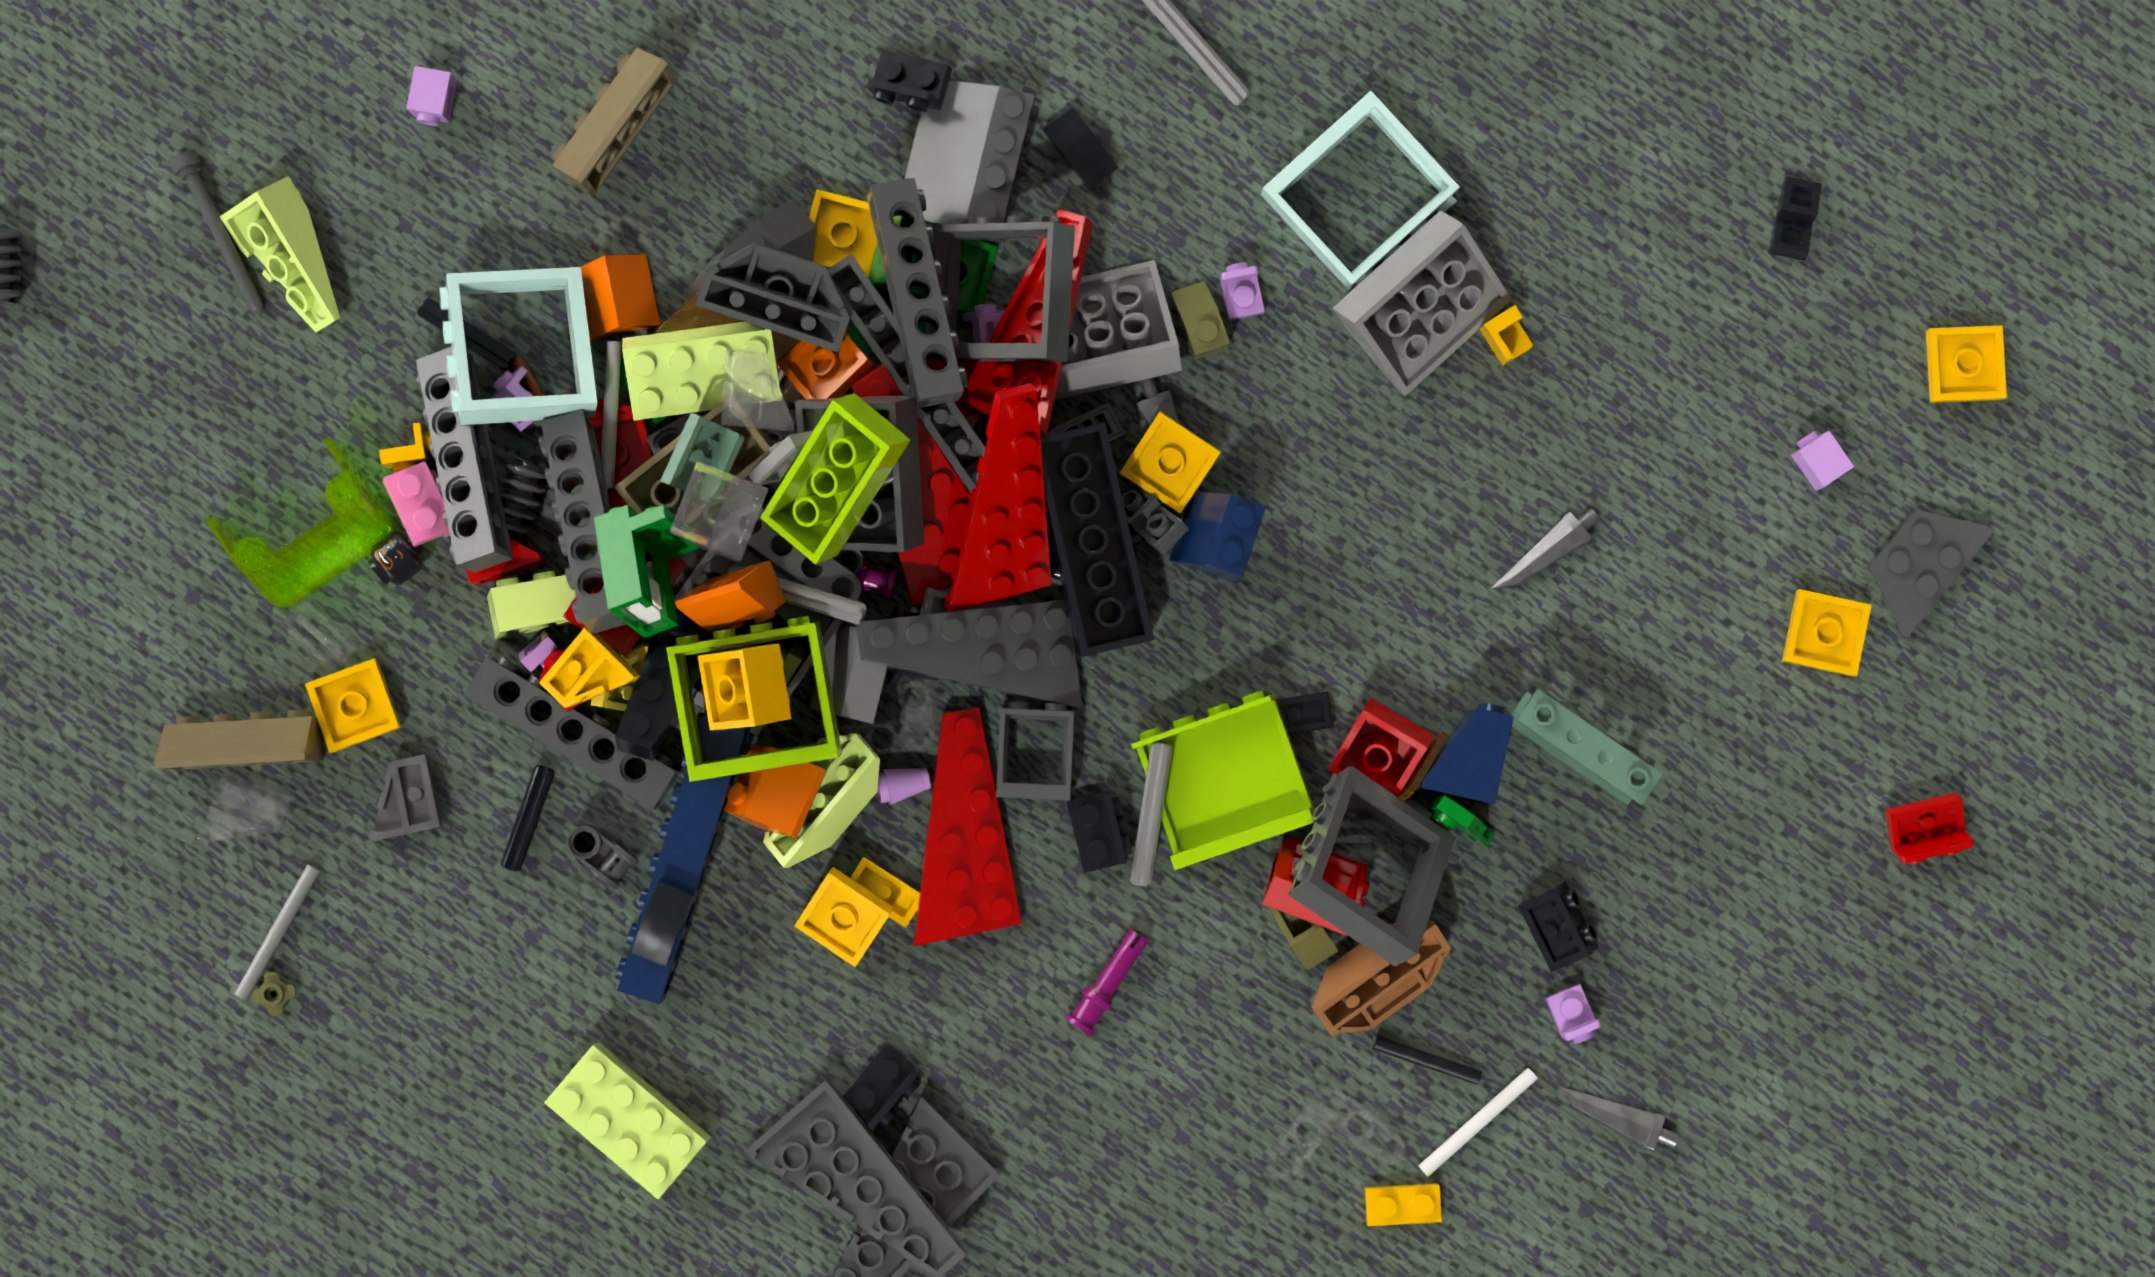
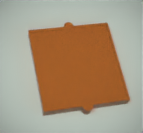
[1398,731,1448,801]

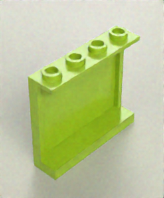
[1131,690,1315,870]

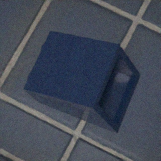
[1169,492,1266,583]
[1414,703,1514,804]

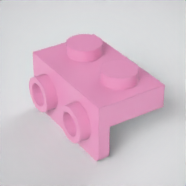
[383,461,450,547]

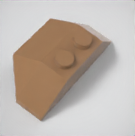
[1312,920,1451,1035]

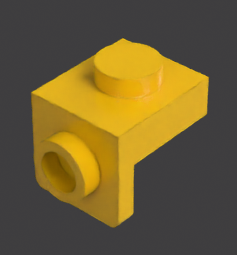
[379,422,432,473]

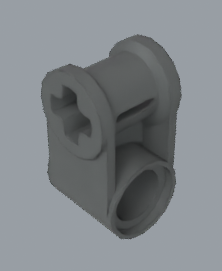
[567,825,640,889]

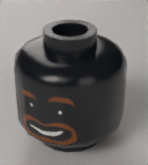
[368,531,425,585]

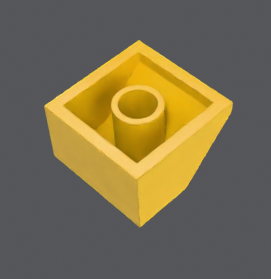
[698,643,791,730]

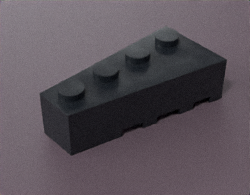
[615,608,736,761]

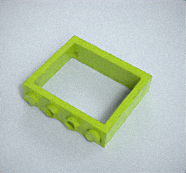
[666,616,842,782]

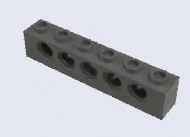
[867,178,967,408]
[416,346,513,573]
[538,409,626,634]
[463,655,680,810]

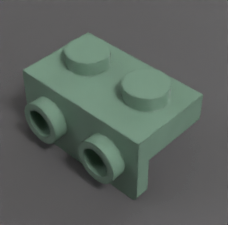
[660,412,744,504]

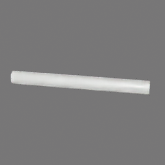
[1418,1068,1538,1177]

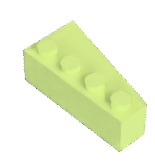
[487,571,576,640]

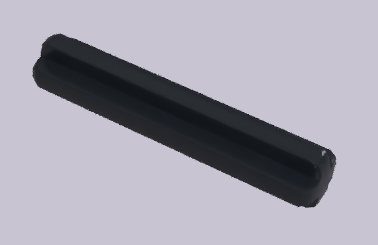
[417,298,516,370]
[501,765,554,871]

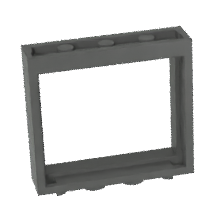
[925,215,1075,362]
[1288,766,1455,967]

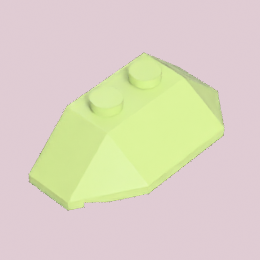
[763,733,880,868]

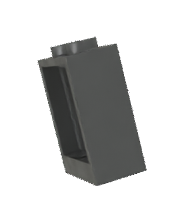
[996,702,1074,801]

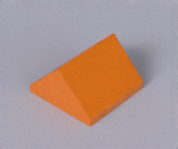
[581,255,661,341]

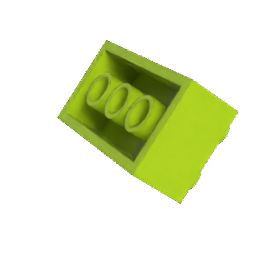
[760,393,911,565]

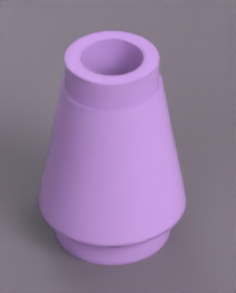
[877,768,931,805]

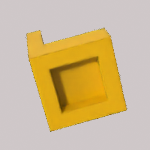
[1479,305,1533,366]

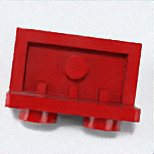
[1885,792,1973,864]

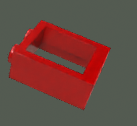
[1262,835,1370,935]

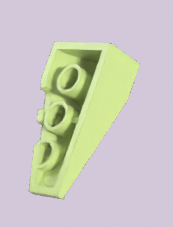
[220,176,340,332]

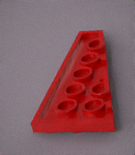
[959,209,1093,434]
[851,364,970,607]
[944,383,1052,612]
[912,707,1022,946]

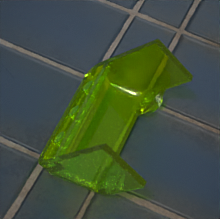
[205,437,396,608]

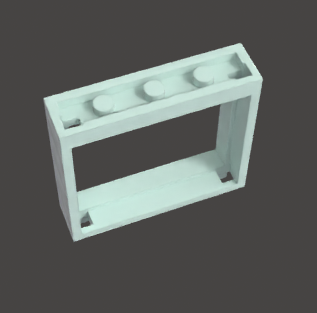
[1261,91,1460,290]
[439,267,597,425]

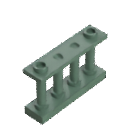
[1510,689,1663,805]

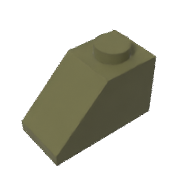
[1170,281,1230,361]
[1263,898,1338,971]

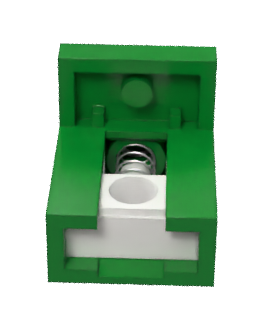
[594,505,701,638]

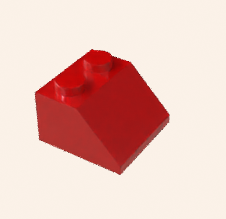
[1327,698,1434,797]

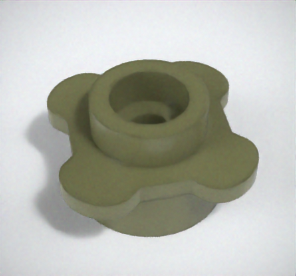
[251,972,296,1016]

